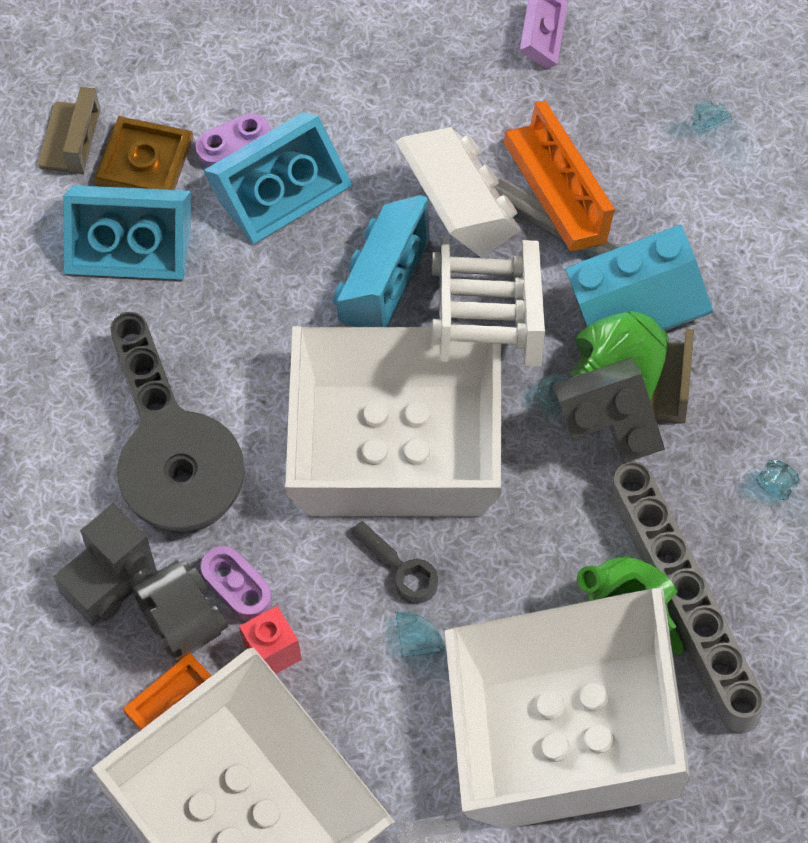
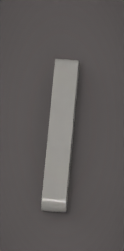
[612,461,764,734]

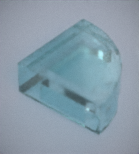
[692,101,733,136]
[395,612,444,658]

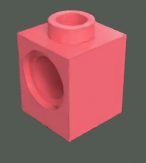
[239,606,302,674]

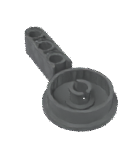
[110,312,245,533]

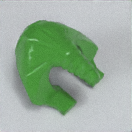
[570,310,669,401]
[577,556,685,655]

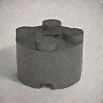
[131,560,228,662]

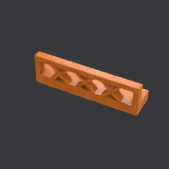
[503,100,615,252]

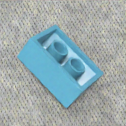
[203,112,353,244]
[63,185,191,280]
[333,195,430,327]
[565,224,714,331]

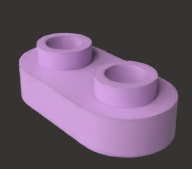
[196,114,270,168]
[201,546,272,621]

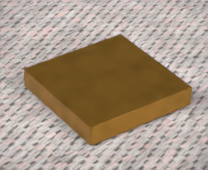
[94,116,194,190]

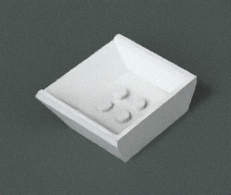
[285,326,501,517]
[445,586,690,828]
[92,648,395,843]

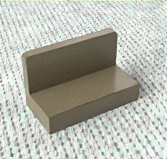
[38,87,101,174]
[650,329,694,423]

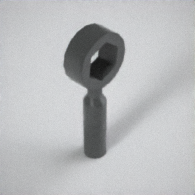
[352,521,438,604]

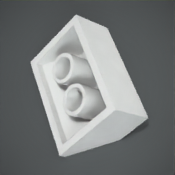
[396,127,521,257]

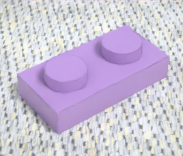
[519,0,568,69]

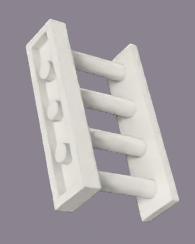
[431,236,545,366]

